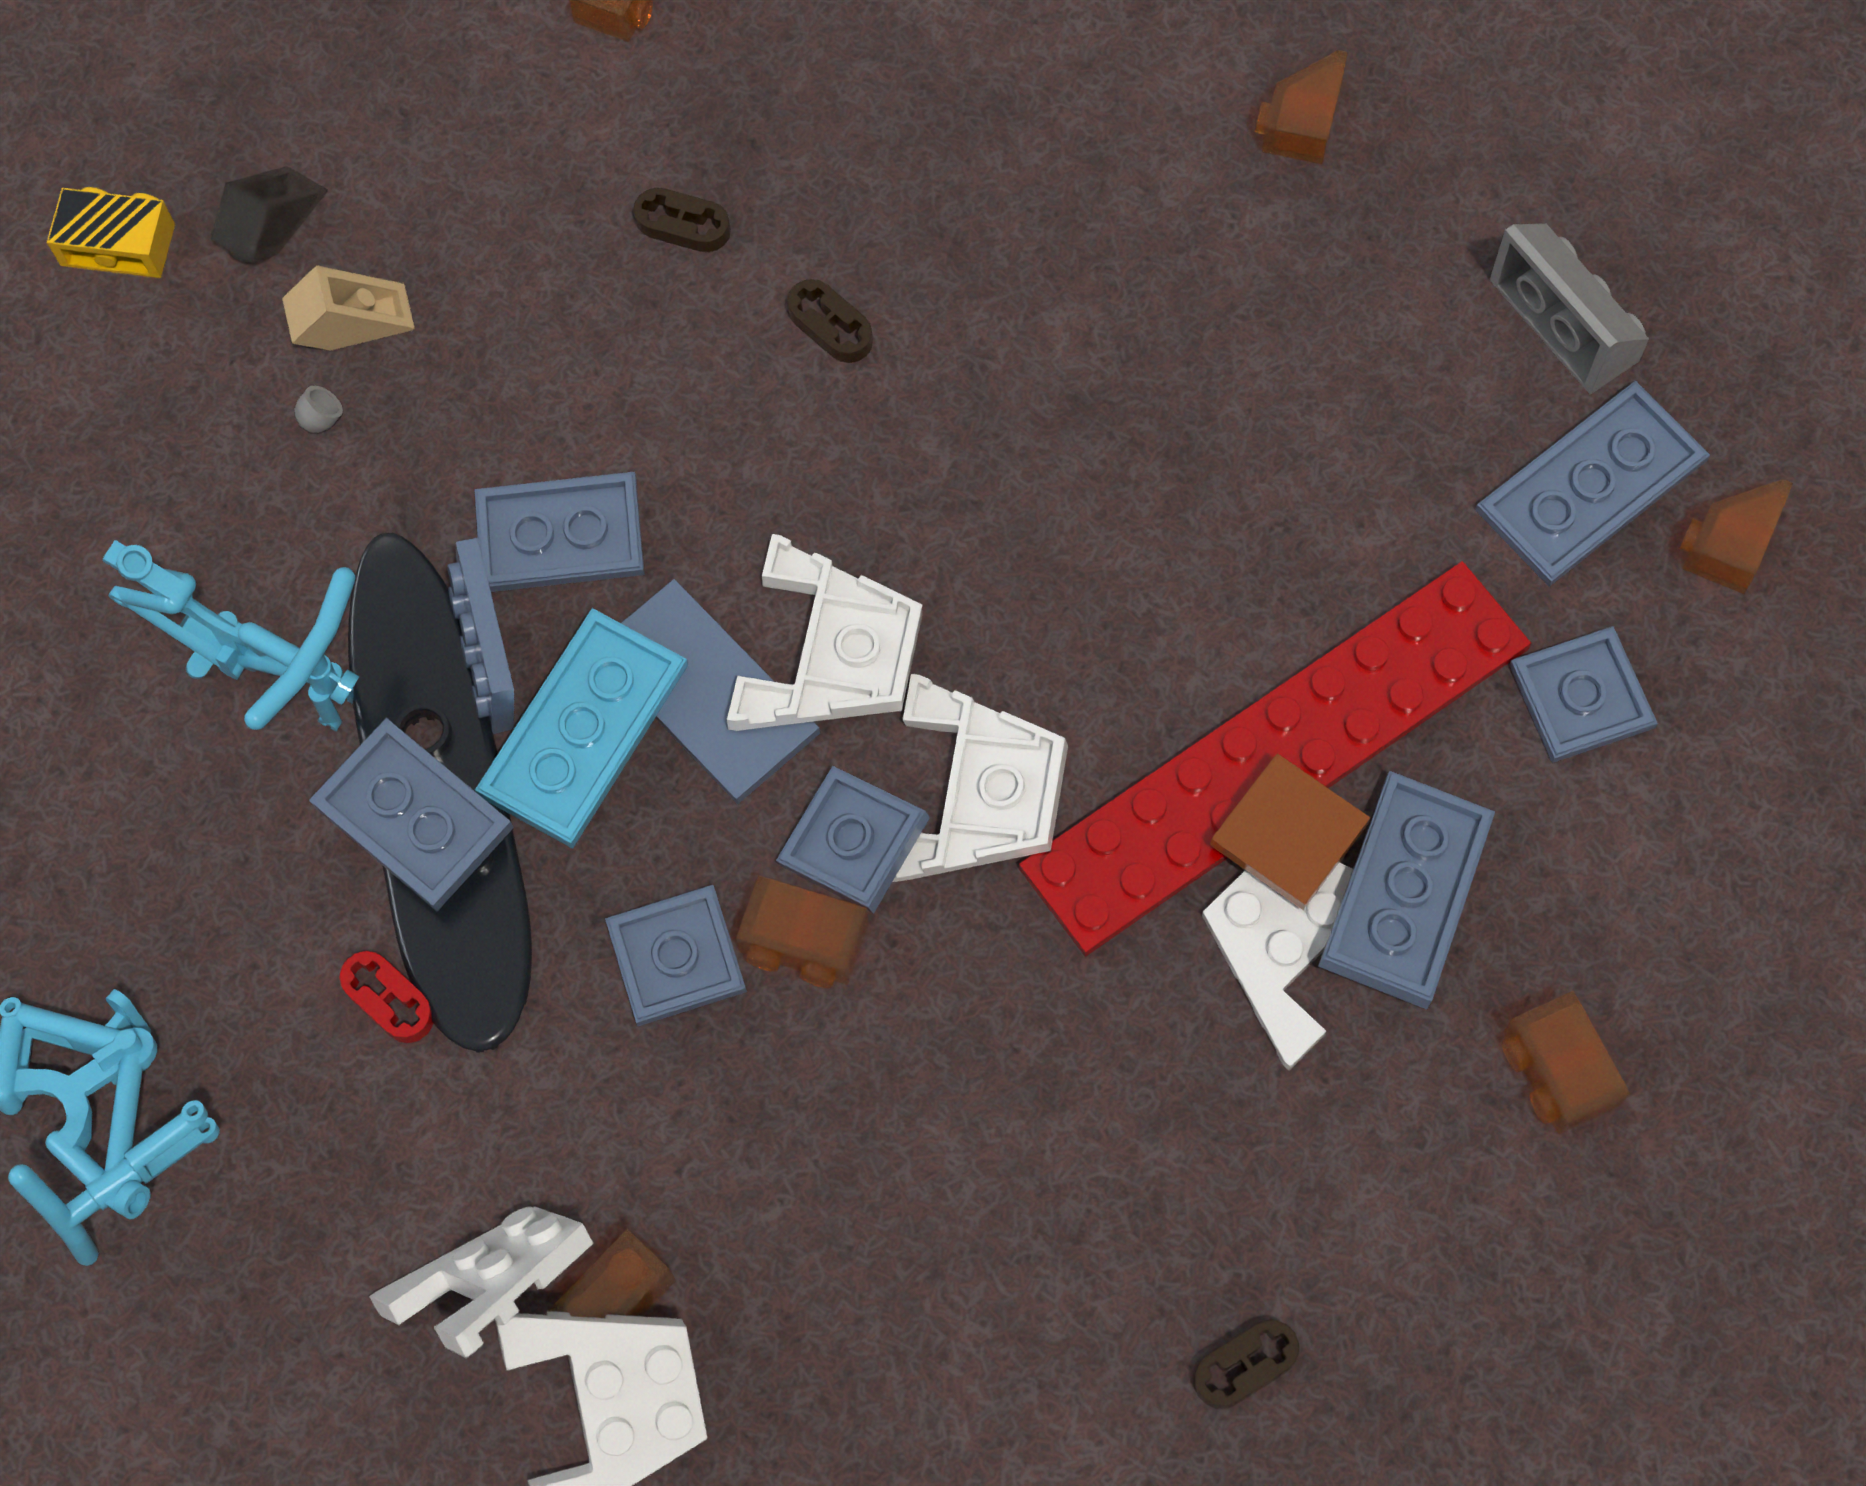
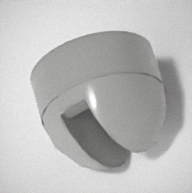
[294,386,343,433]

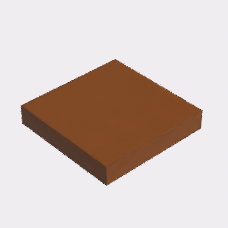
[1210,753,1370,910]

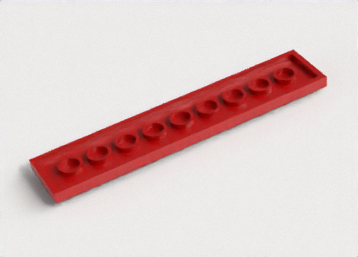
[1019,561,1532,957]

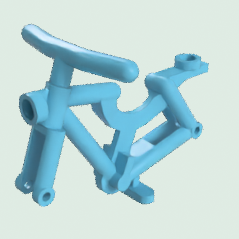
[102,540,360,732]
[0,989,220,1266]

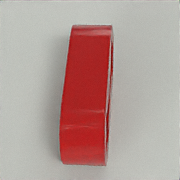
[339,951,433,1043]

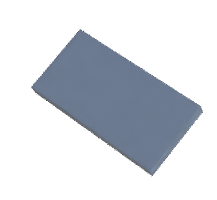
[1475,380,1710,587]
[621,579,820,805]
[1318,771,1495,1009]

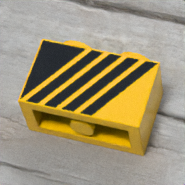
[47,187,175,278]

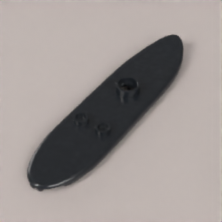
[348,533,532,1053]

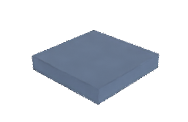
[1509,626,1658,763]
[776,766,930,914]
[605,885,747,1026]

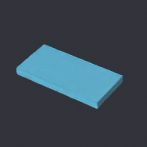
[475,608,688,849]

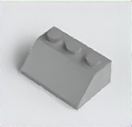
[1490,224,1649,395]

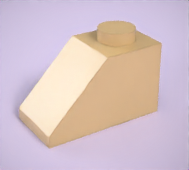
[282,265,415,351]

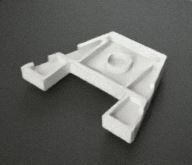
[727,534,922,731]
[893,674,1068,882]
[1202,862,1353,1071]
[369,1207,593,1358]
[495,1311,707,1486]

